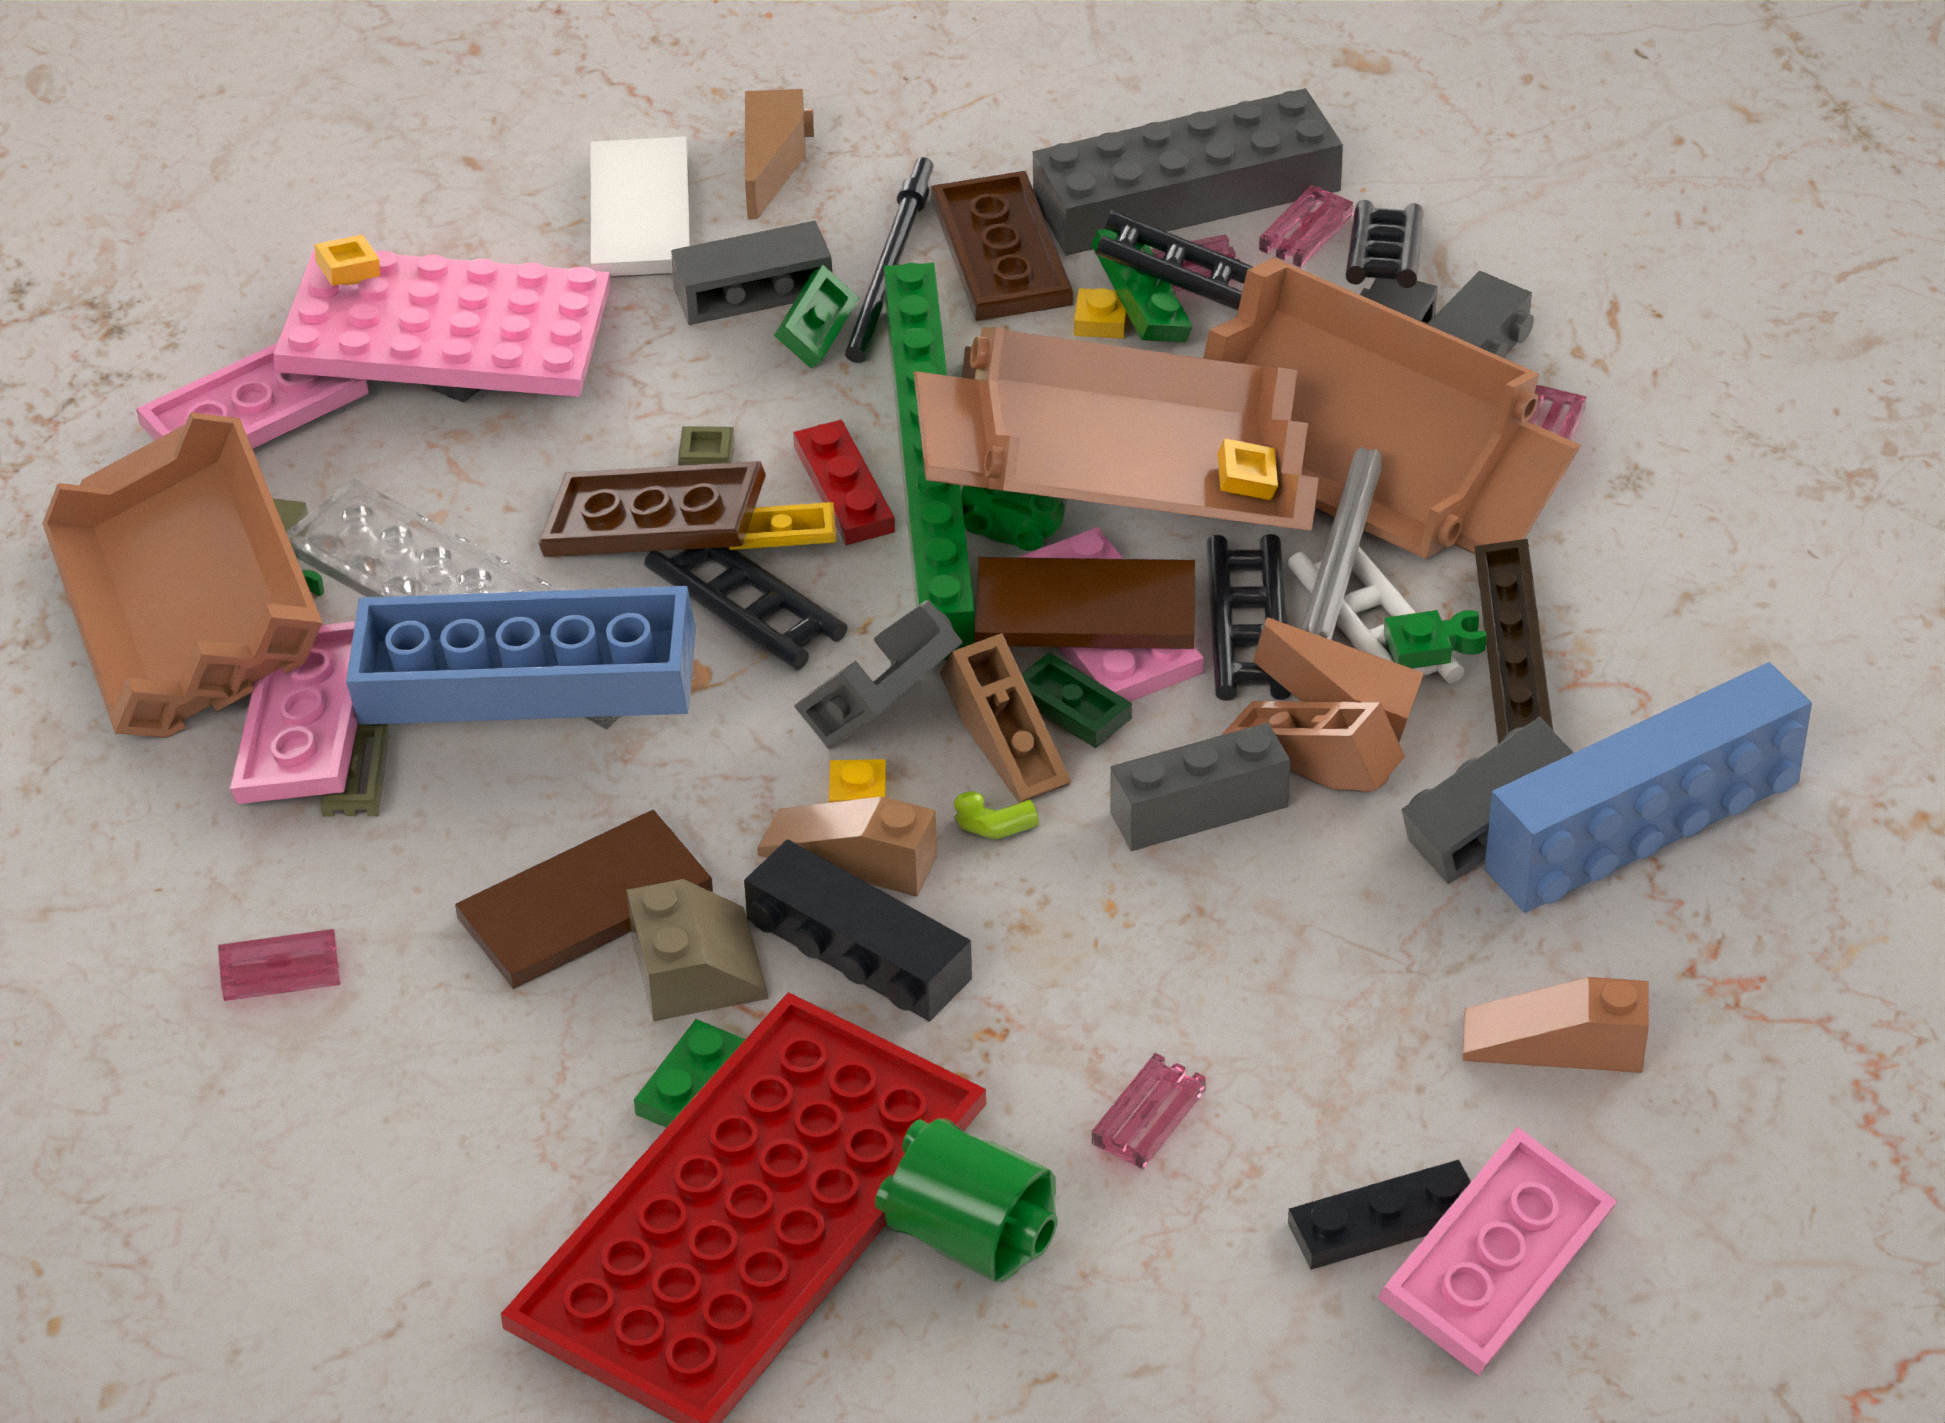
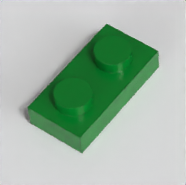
[774,265,860,369]
[634,1019,745,1128]

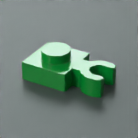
[1384,610,1487,669]

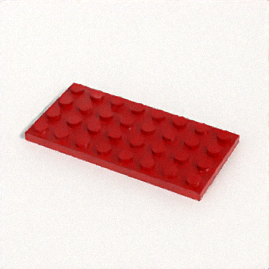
[501,992,986,1423]

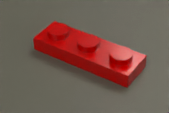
[793,419,895,546]

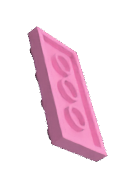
[136,343,369,449]
[1019,527,1204,702]
[230,621,358,804]
[1377,1127,1617,1376]

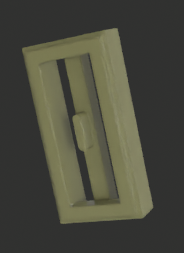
[321,724,389,817]

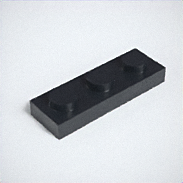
[1288,1159,1471,1270]

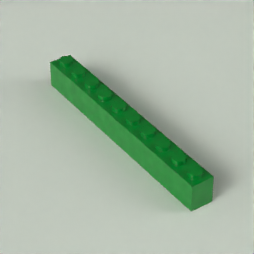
[884,263,975,661]

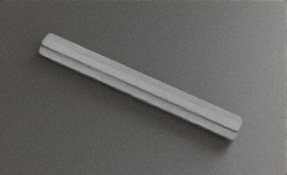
[1301,447,1382,640]

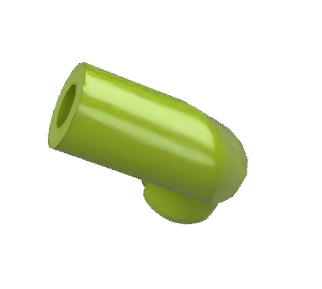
[953,791,1039,840]

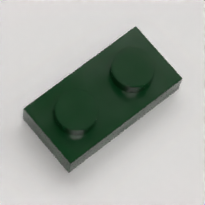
[1021,652,1132,748]

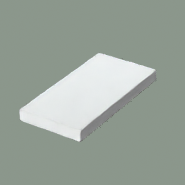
[590,136,690,277]

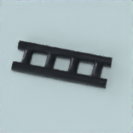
[1345,200,1424,288]
[1095,210,1253,311]
[1206,534,1292,701]
[644,547,848,670]

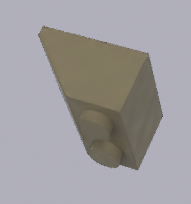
[626,879,768,1021]

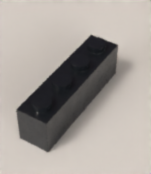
[744,839,972,1022]

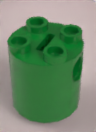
[961,485,1067,551]
[875,1118,1058,1283]

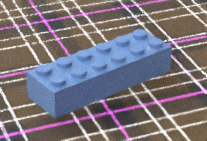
[346,586,696,725]
[1484,662,1812,913]

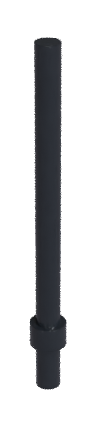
[845,157,934,363]

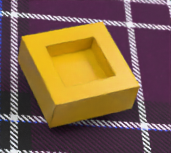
[314,234,380,286]
[1074,288,1128,339]
[1217,438,1278,500]
[829,759,886,803]

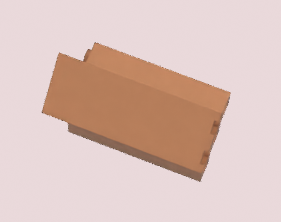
[1203,257,1582,559]
[913,327,1319,531]
[42,412,323,738]

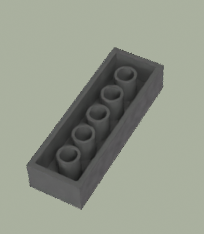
[1033,88,1343,255]

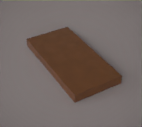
[931,171,1073,321]
[538,461,766,557]
[975,557,1195,649]
[455,809,713,989]

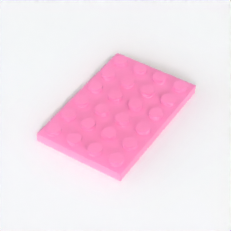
[273,248,610,397]

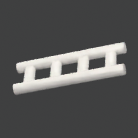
[1288,546,1465,684]

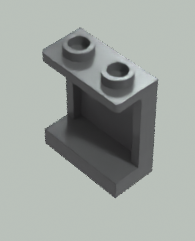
[794,600,963,749]

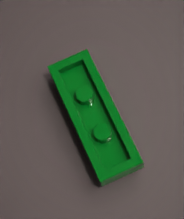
[1091,229,1193,342]

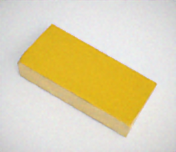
[730,502,837,550]

